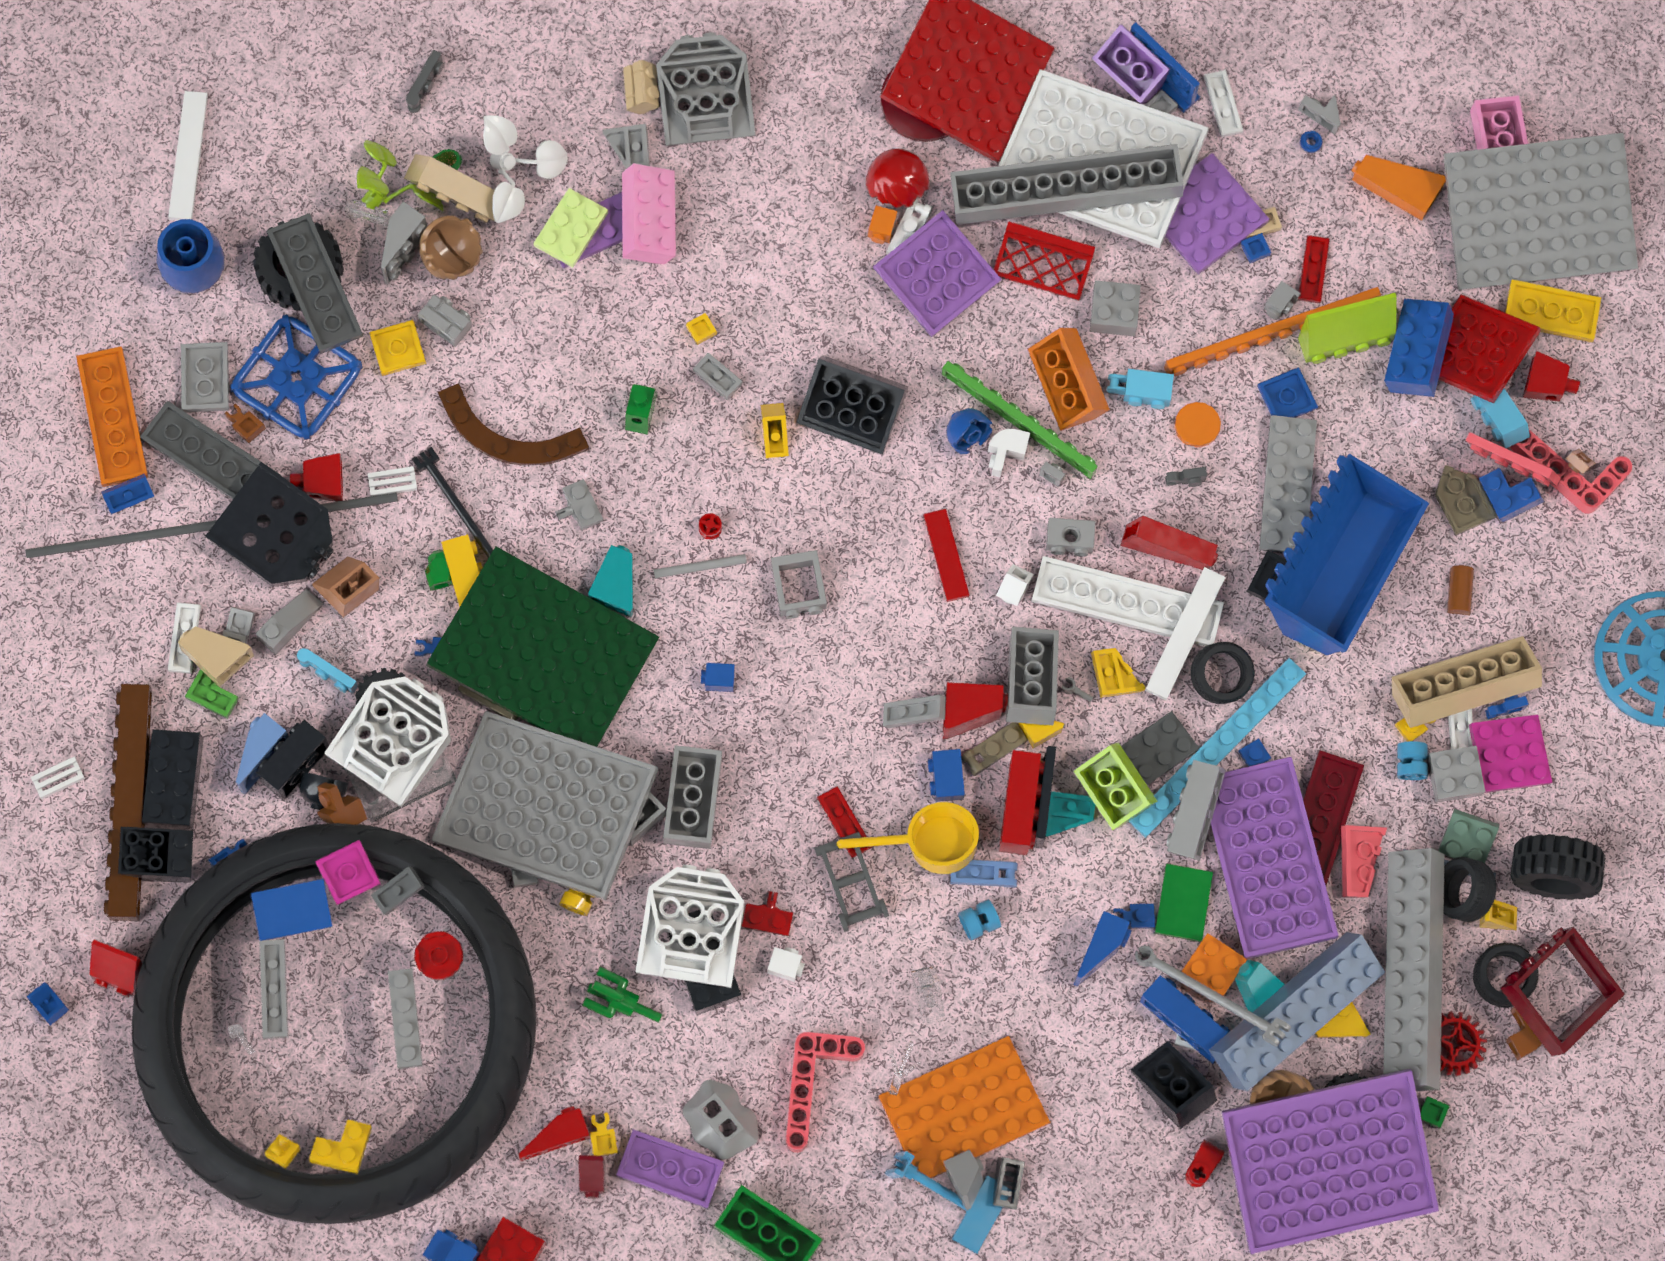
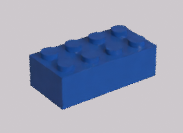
[1384,298,1454,397]

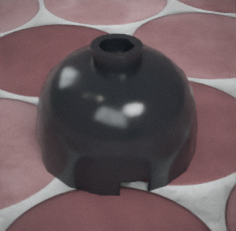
[300,772,349,810]

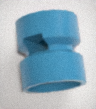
[1397,741,1428,780]
[958,899,1001,941]

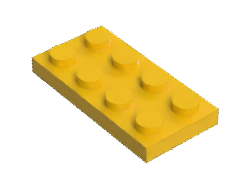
[1505,279,1601,343]

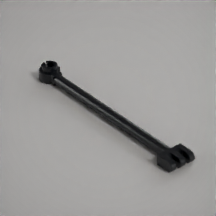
[411,447,493,558]

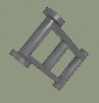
[814,832,889,932]

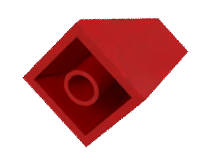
[943,682,1008,739]

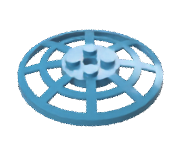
[1594,591,1665,727]

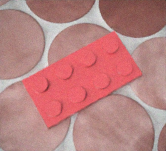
[1465,432,1560,487]

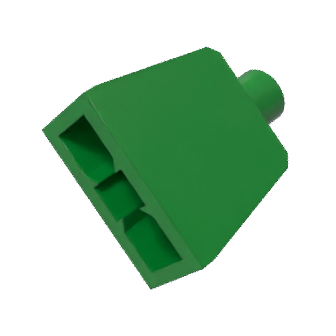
[625,384,657,435]

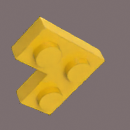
[309,1119,372,1174]

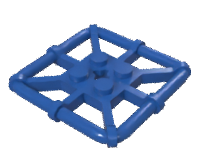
[230,314,363,440]

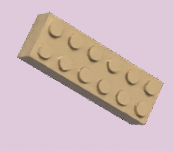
[1392,636,1542,728]

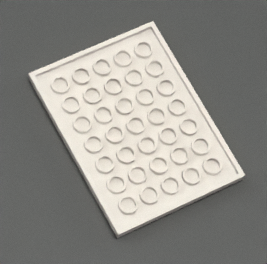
[999,70,1209,248]

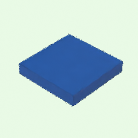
[1257,367,1318,418]

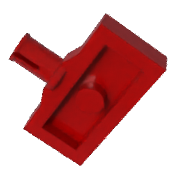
[742,891,794,937]

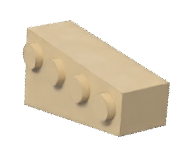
[404,154,495,223]

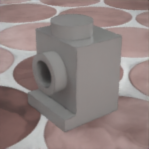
[1264,281,1300,320]

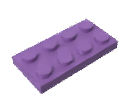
[559,192,623,269]
[616,1129,724,1209]

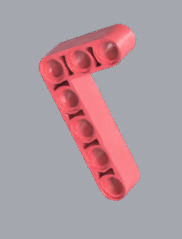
[1510,430,1632,514]
[786,1032,865,1153]

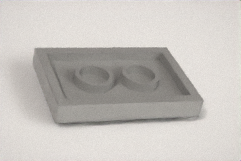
[181,342,229,412]

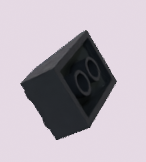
[1131,1041,1217,1129]

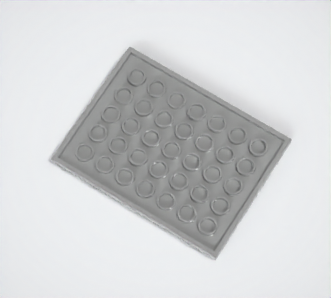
[1443,133,1638,290]
[432,711,659,900]

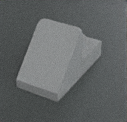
[1298,95,1341,134]

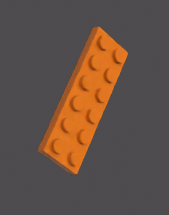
[76,346,149,487]

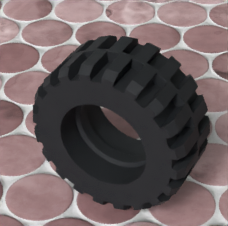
[253,218,344,311]
[1510,834,1606,900]

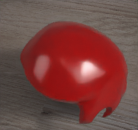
[865,148,929,208]

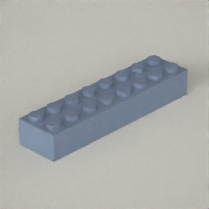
[1209,932,1386,1091]

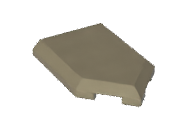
[1435,465,1497,535]

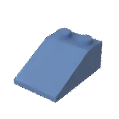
[236,713,289,795]

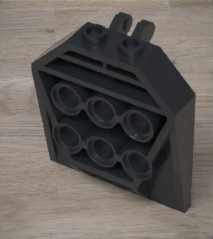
[205,462,334,587]

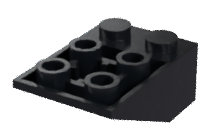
[118,827,194,883]

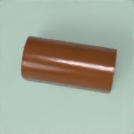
[1447,565,1474,616]

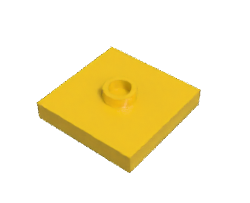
[369,320,426,376]

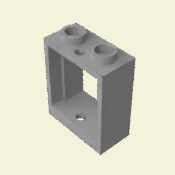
[771,550,827,619]

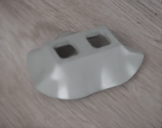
[683,1080,758,1160]

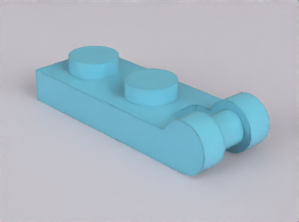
[297,648,358,694]

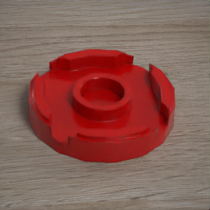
[414,931,464,980]

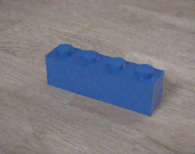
[1140,975,1230,1064]

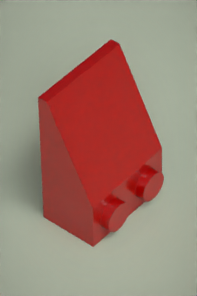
[89,939,143,998]

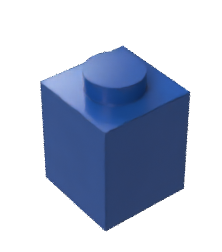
[701,663,735,692]

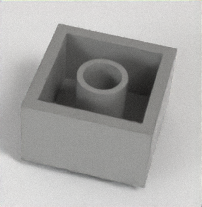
[1089,280,1141,337]
[1427,745,1485,803]

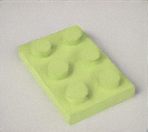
[534,188,608,268]

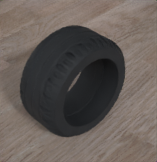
[1190,642,1255,704]
[1443,857,1497,922]
[1473,943,1539,1008]

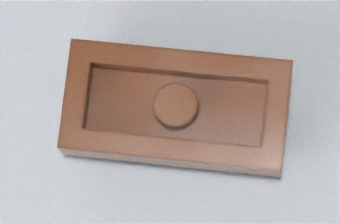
[1566,448,1596,474]

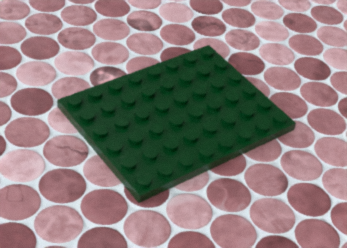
[426,546,659,747]

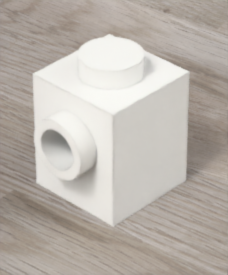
[996,564,1034,606]
[767,947,805,982]

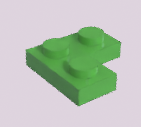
[185,669,239,719]

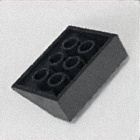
[796,355,909,454]

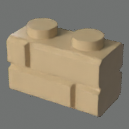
[623,60,660,114]

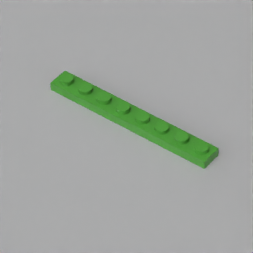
[942,361,1098,479]

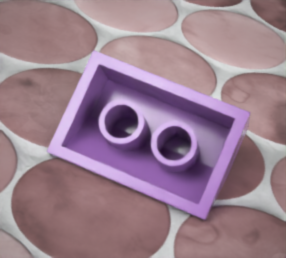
[1092,24,1171,104]

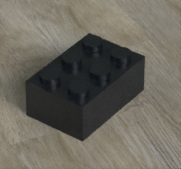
[257,720,329,801]

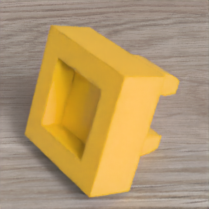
[265,1133,300,1169]

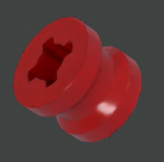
[699,513,722,540]

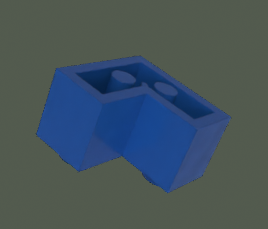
[1479,468,1545,522]
[422,1229,480,1261]

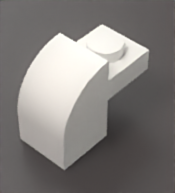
[988,429,1030,477]

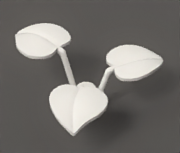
[483,115,568,223]

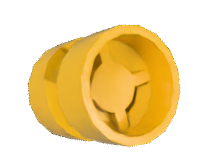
[559,888,595,916]

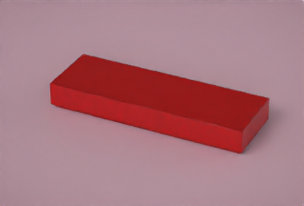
[1298,235,1330,304]
[817,786,873,859]

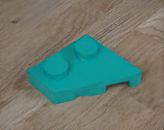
[1046,791,1095,837]

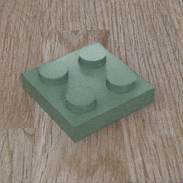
[1438,809,1499,863]

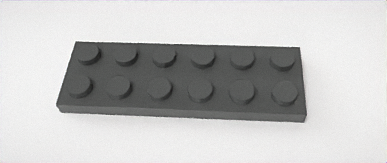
[267,213,363,354]
[140,401,281,500]

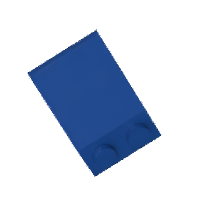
[1073,911,1132,986]

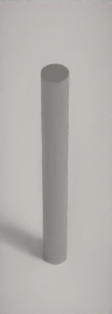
[653,554,747,579]

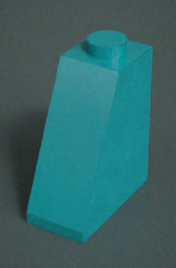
[588,545,633,618]
[1235,960,1285,1012]

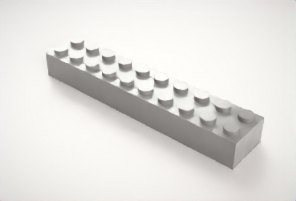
[950,144,1183,225]
[1383,848,1444,1091]

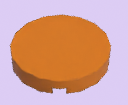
[1175,402,1221,448]

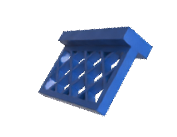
[1130,22,1200,113]

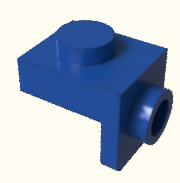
[27,982,69,1026]

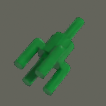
[582,966,662,1022]

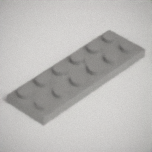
[1259,415,1317,553]

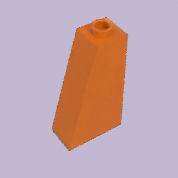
[1351,155,1446,221]

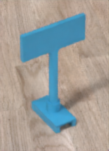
[884,1151,1012,1254]

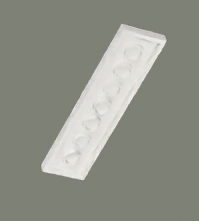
[1031,556,1224,647]

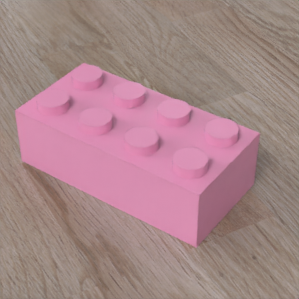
[1470,96,1528,150]
[622,163,676,264]

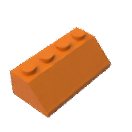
[1028,328,1110,431]

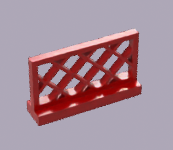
[994,221,1096,301]

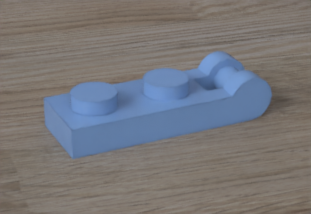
[950,860,1018,888]

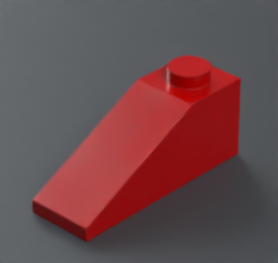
[518,1106,590,1161]

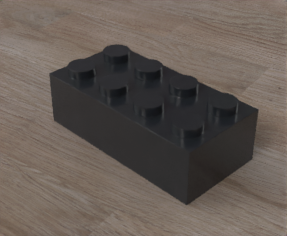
[142,729,203,830]
[666,909,742,1016]

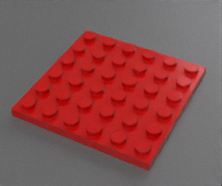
[880,0,1055,162]

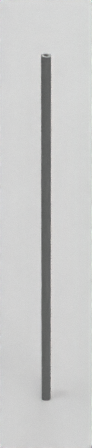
[25,492,398,558]

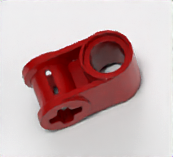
[1185,1139,1225,1187]

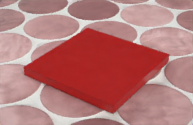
[1438,294,1541,403]

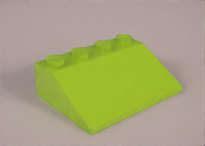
[1298,293,1397,364]

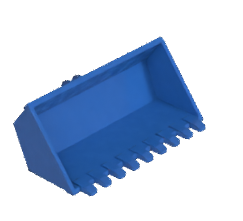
[1264,454,1429,656]

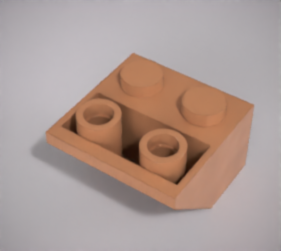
[312,556,380,618]

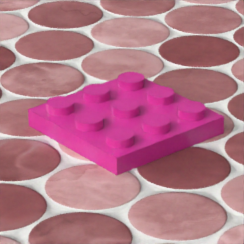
[1469,715,1552,793]

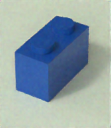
[927,749,965,802]

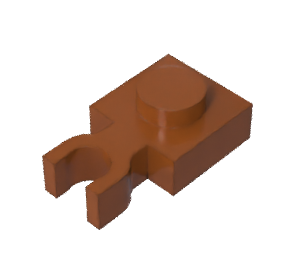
[224,404,266,443]

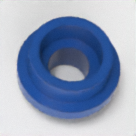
[1300,131,1323,153]

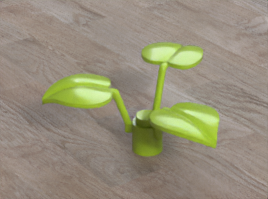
[357,140,444,212]

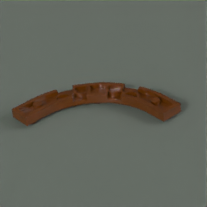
[438,383,590,466]

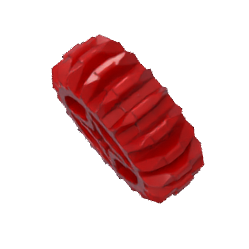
[1440,1011,1487,1077]

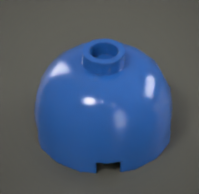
[946,408,993,454]

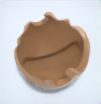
[420,216,483,280]
[1249,1069,1315,1105]

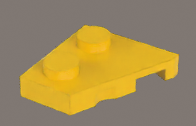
[1091,648,1145,698]
[1315,1002,1371,1038]

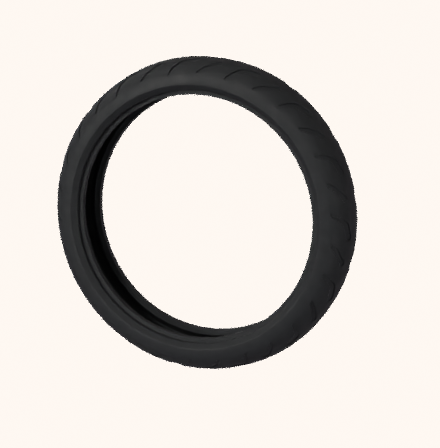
[132,823,536,1224]

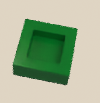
[1420,1096,1449,1129]

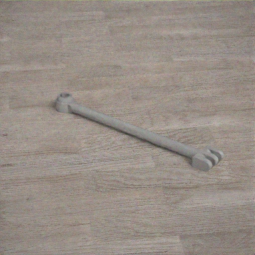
[1135,946,1291,1047]

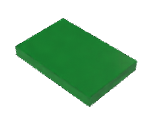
[1154,863,1213,942]

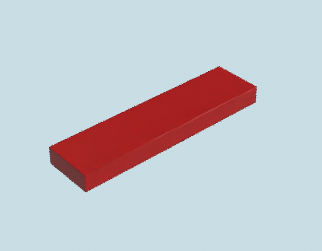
[923,509,970,602]

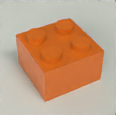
[1181,933,1247,996]

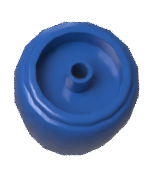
[156,219,225,293]

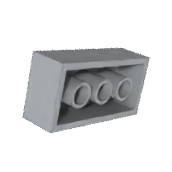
[1006,627,1059,726]
[663,745,722,849]

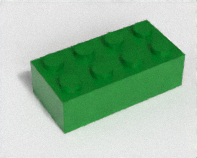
[714,1185,823,1261]

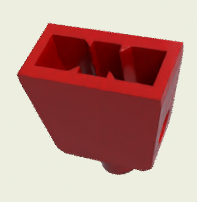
[1523,351,1580,402]
[290,453,343,502]

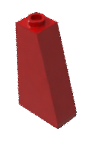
[1120,516,1218,570]

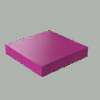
[315,840,381,905]

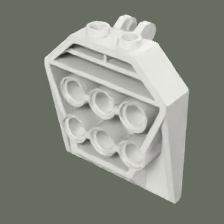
[324,677,451,807]
[636,865,745,988]

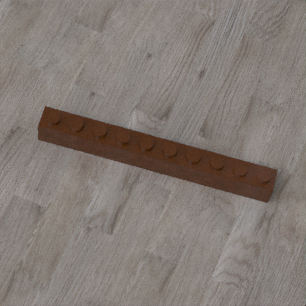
[104,684,153,921]

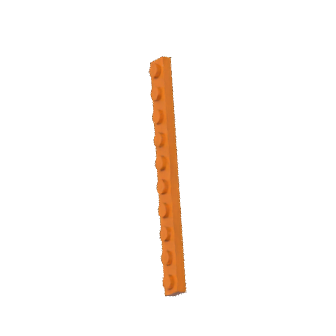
[1164,287,1381,376]

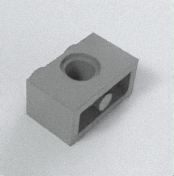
[1046,518,1095,557]

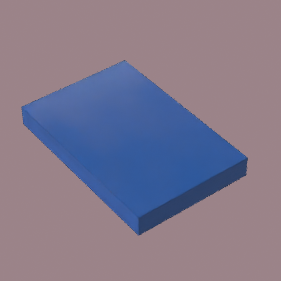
[251,879,333,941]

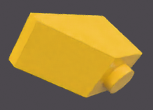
[760,403,789,458]

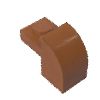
[317,782,367,825]
[1506,1007,1542,1061]

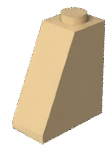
[178,626,254,687]

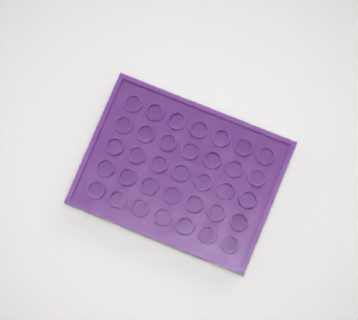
[1221,1069,1439,1254]

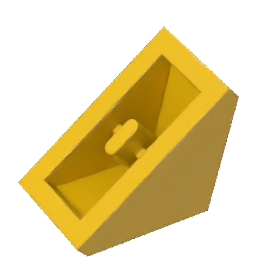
[1018,721,1064,749]
[1480,900,1517,931]

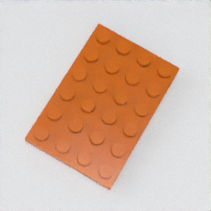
[878,1036,1050,1184]

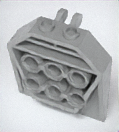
[656,32,756,146]

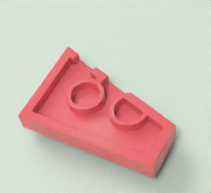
[1341,825,1387,898]

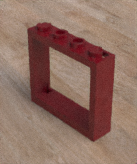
[1500,927,1625,1056]

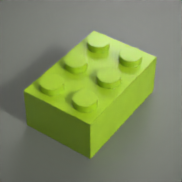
[1073,742,1158,830]

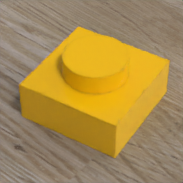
[686,313,717,345]

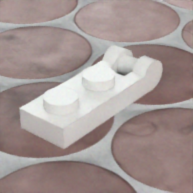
[886,199,933,254]

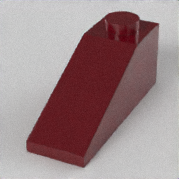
[578,1155,606,1199]

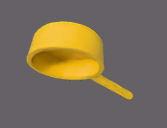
[836,802,979,874]

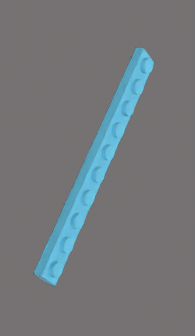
[1129,658,1306,838]

